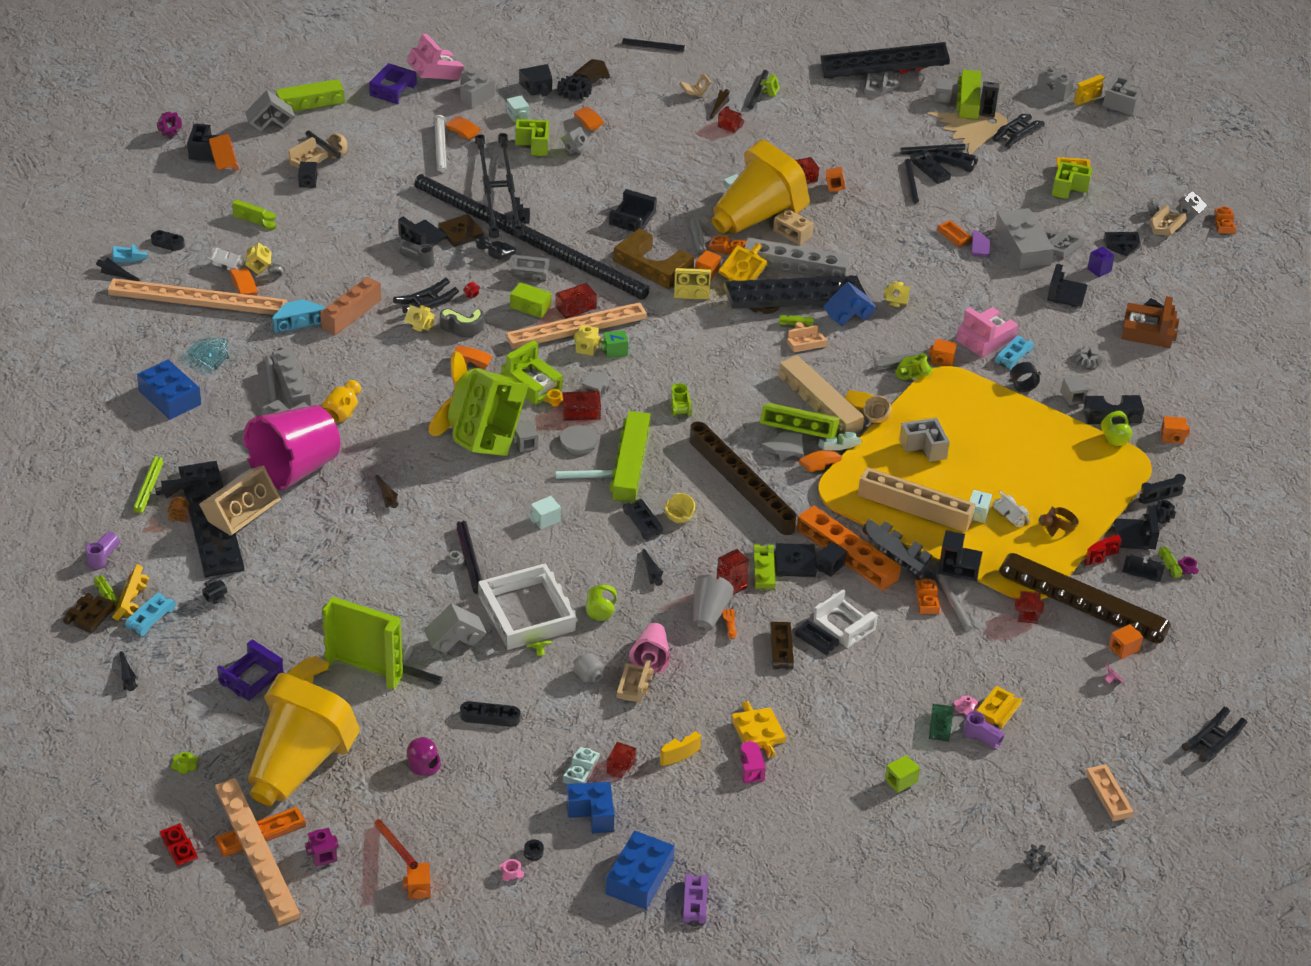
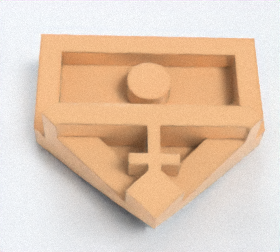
[787,322,827,352]

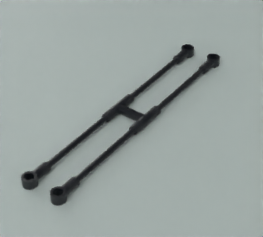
[475,133,524,238]

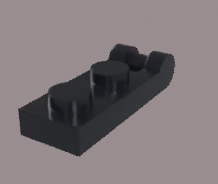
[910,149,951,184]

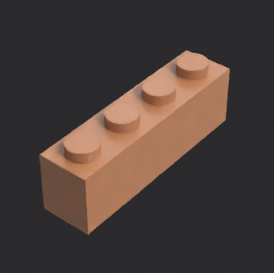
[321,276,381,335]

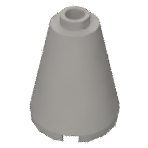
[693,574,734,633]

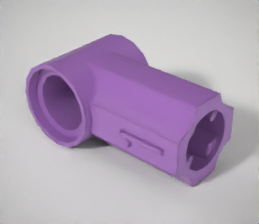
[86,531,120,569]
[963,711,1005,749]

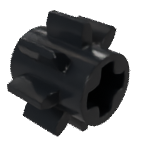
[1153,500,1176,524]
[202,578,227,604]
[1023,844,1052,872]

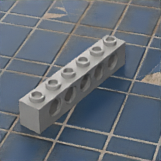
[744,238,850,277]

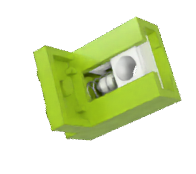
[501,340,563,405]

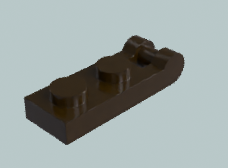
[770,622,794,669]

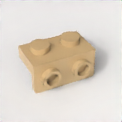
[288,137,328,169]
[1150,205,1187,236]
[617,660,654,703]

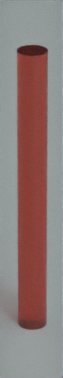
[374,819,418,869]

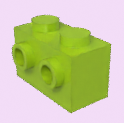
[510,282,552,318]

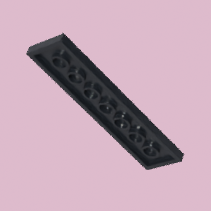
[820,42,950,78]
[723,275,866,309]
[178,460,244,577]

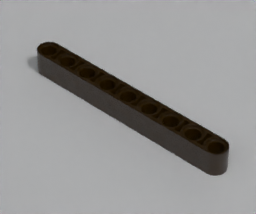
[689,421,797,535]
[999,553,1171,643]

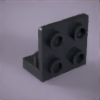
[398,216,447,246]
[1047,263,1088,307]
[1113,506,1160,550]

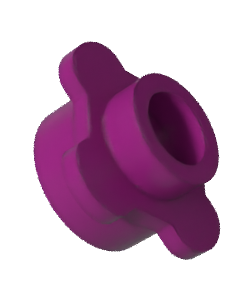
[1177,557,1199,575]

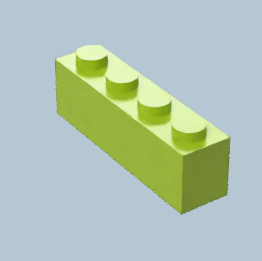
[956,69,981,119]
[276,79,345,112]
[760,403,840,439]

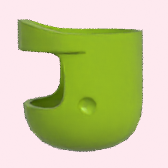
[1101,411,1132,447]
[586,584,617,622]

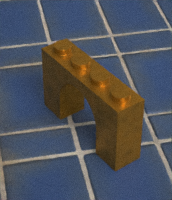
[613,228,694,289]

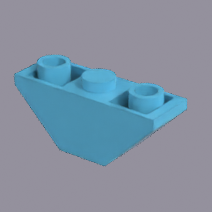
[273,299,326,333]

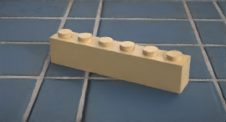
[779,355,864,434]
[858,467,975,532]

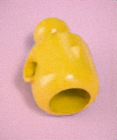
[321,380,361,423]

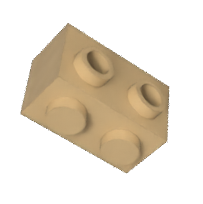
[773,209,814,245]

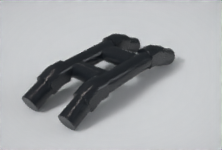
[992,113,1045,149]
[393,277,459,313]
[1182,706,1248,762]

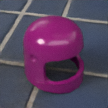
[406,737,441,776]

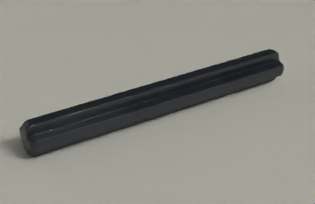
[456,520,482,594]

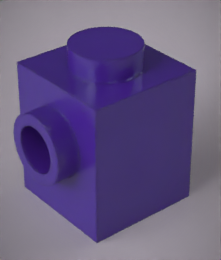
[1087,247,1115,277]

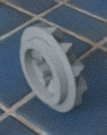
[1074,347,1104,368]

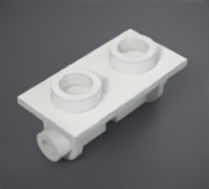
[207,248,245,270]
[993,491,1030,527]

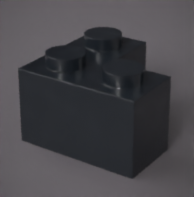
[187,124,221,162]
[938,530,983,582]

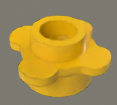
[543,389,566,407]

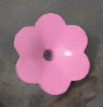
[1104,664,1124,684]
[954,696,979,716]

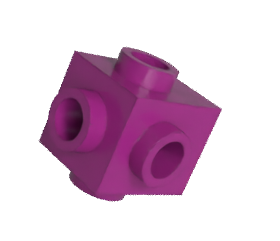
[157,112,182,137]
[305,827,339,867]

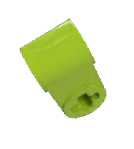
[895,353,933,380]
[670,383,692,417]

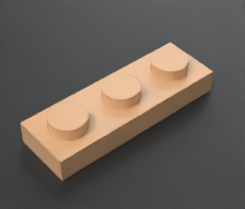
[1086,764,1134,821]

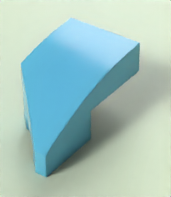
[112,244,147,263]

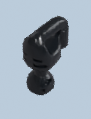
[475,236,517,260]

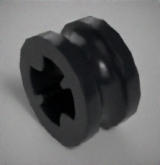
[524,839,544,861]

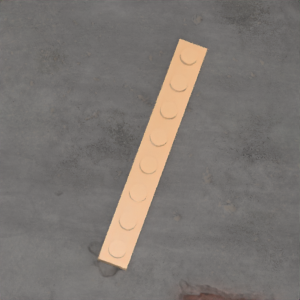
[506,302,647,349]
[215,778,300,926]

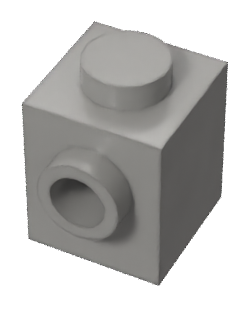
[934,78,953,103]
[581,371,610,403]
[1061,376,1088,405]
[512,421,538,453]

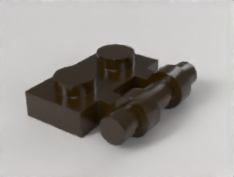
[63,593,116,634]

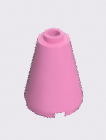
[629,623,670,674]

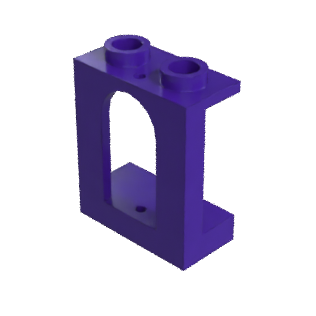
[369,63,417,104]
[217,639,284,701]

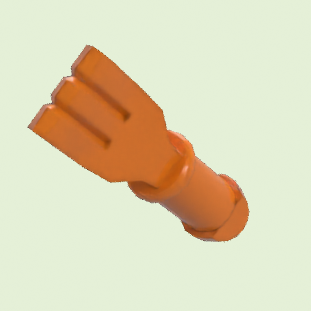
[722,609,737,639]

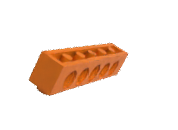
[796,505,901,591]

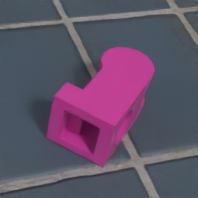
[740,741,766,783]

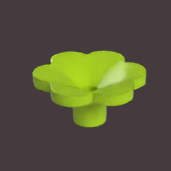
[526,641,552,656]
[171,752,198,774]

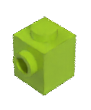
[884,755,920,793]

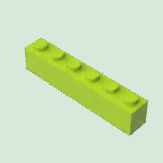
[609,411,651,503]

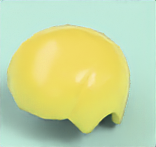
[664,493,695,524]

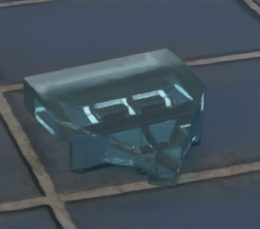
[187,338,230,370]

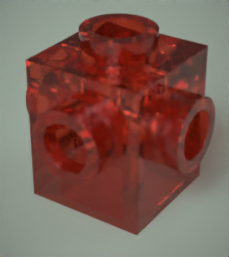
[1014,591,1044,624]

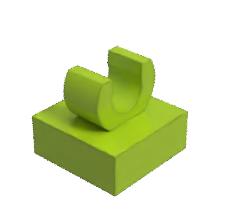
[760,74,780,97]

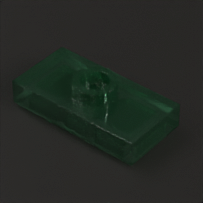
[928,703,953,742]

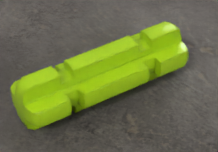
[779,315,814,327]
[1158,546,1183,578]
[94,575,118,605]

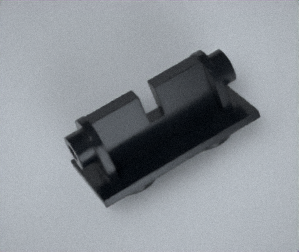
[1122,554,1165,582]

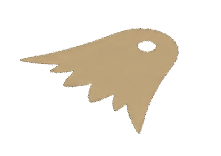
[926,112,1008,154]

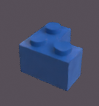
[823,282,877,326]
[566,782,614,833]

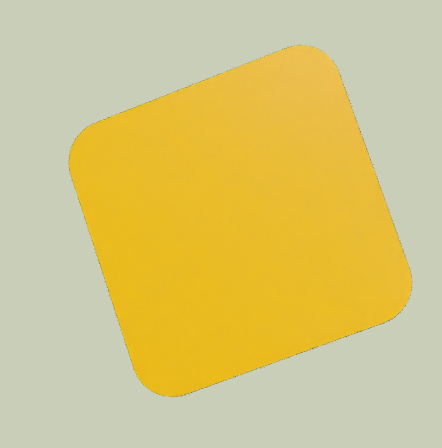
[818,366,1152,601]

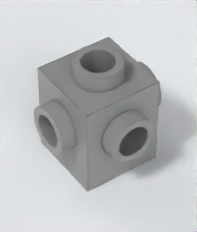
[561,126,590,155]
[1175,192,1206,222]

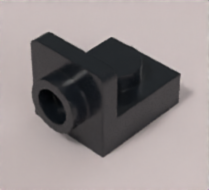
[513,197,530,223]

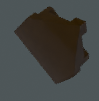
[573,59,610,84]

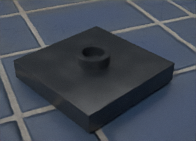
[775,543,816,577]

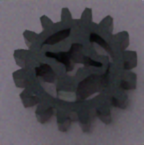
[557,75,592,101]

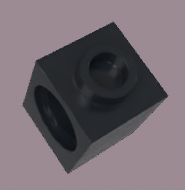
[298,161,318,188]
[816,542,847,577]

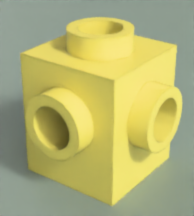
[245,242,272,275]
[883,281,910,307]
[404,305,435,332]
[574,325,601,356]

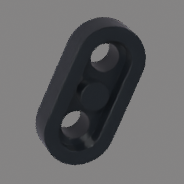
[151,230,185,251]

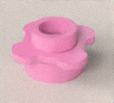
[500,859,524,881]

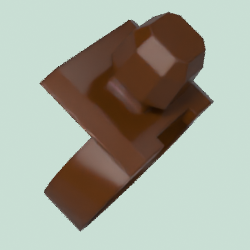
[1038,506,1079,537]

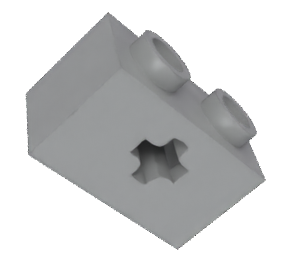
[1036,67,1074,101]

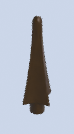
[710,89,730,119]
[375,475,399,508]

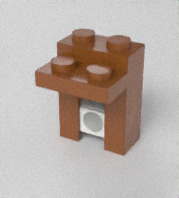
[1121,296,1179,348]

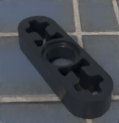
[460,701,521,727]

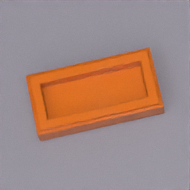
[937,220,973,247]

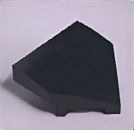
[1104,232,1141,256]

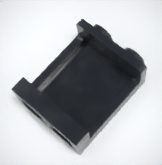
[609,189,657,232]

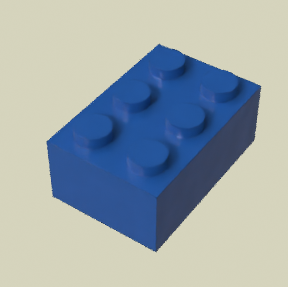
[137,359,201,420]
[606,830,675,910]

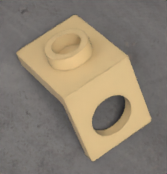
[679,73,711,98]

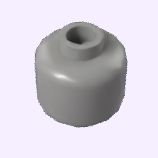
[573,653,604,684]

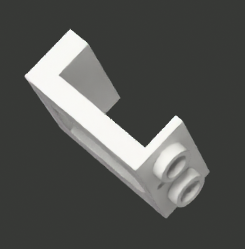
[813,589,878,648]

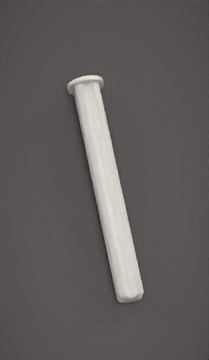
[433,115,447,173]

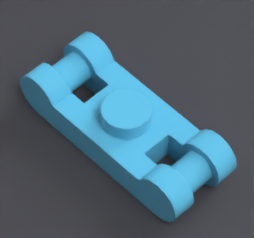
[995,335,1034,370]
[125,593,176,636]

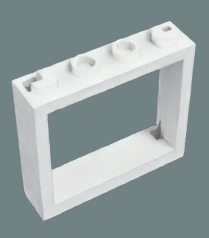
[478,563,578,650]

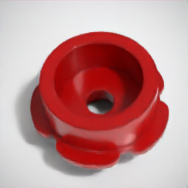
[463,282,480,298]

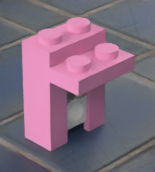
[407,34,464,80]
[956,307,1018,358]

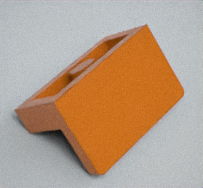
[209,134,240,171]

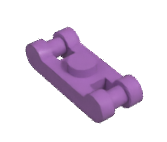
[683,874,708,924]

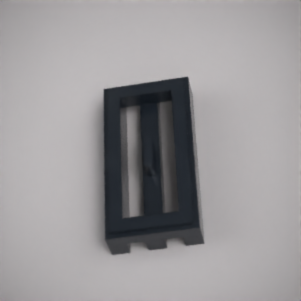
[795,620,839,655]

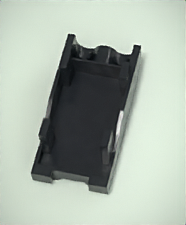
[863,519,936,580]

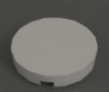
[560,425,597,455]

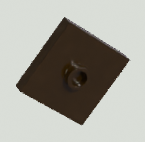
[438,214,484,247]

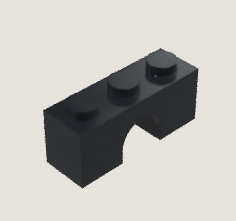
[1083,395,1144,424]

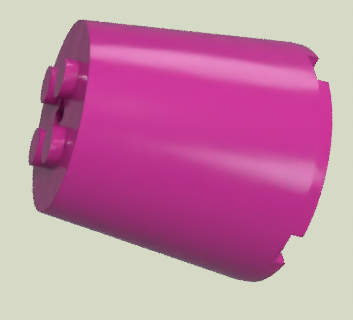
[243,405,341,491]

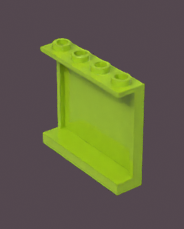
[321,596,403,690]

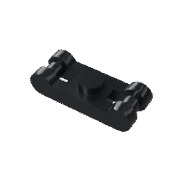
[933,147,978,172]
[1138,474,1186,504]
[623,498,663,539]

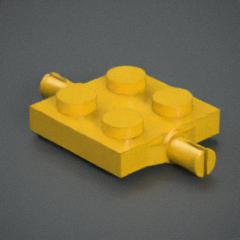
[719,243,767,281]
[731,701,786,758]

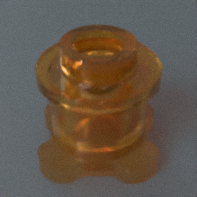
[167,497,189,522]

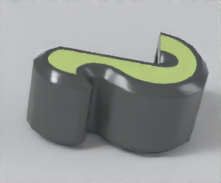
[440,308,484,337]

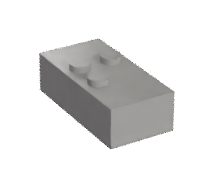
[995,208,1054,270]

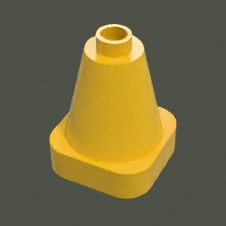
[711,139,810,234]
[248,673,360,807]

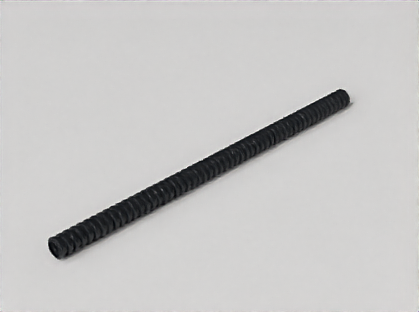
[414,174,650,300]

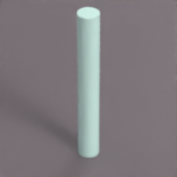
[555,470,613,479]

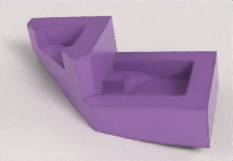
[971,230,990,258]

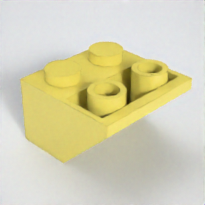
[674,268,711,300]

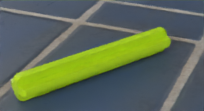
[133,456,163,514]

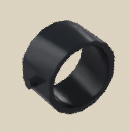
[1008,362,1041,393]

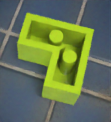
[515,119,549,156]
[1052,161,1093,199]

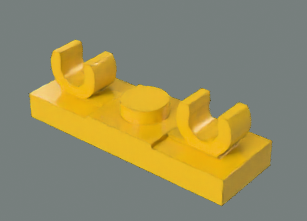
[112,564,149,621]

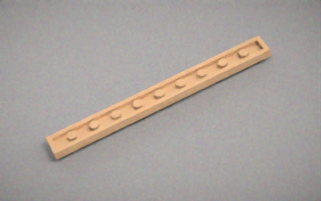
[108,278,288,315]

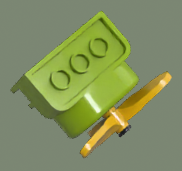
[429,351,529,456]

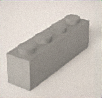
[273,348,311,408]

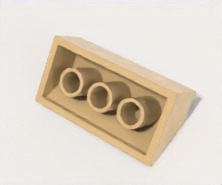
[199,465,281,535]

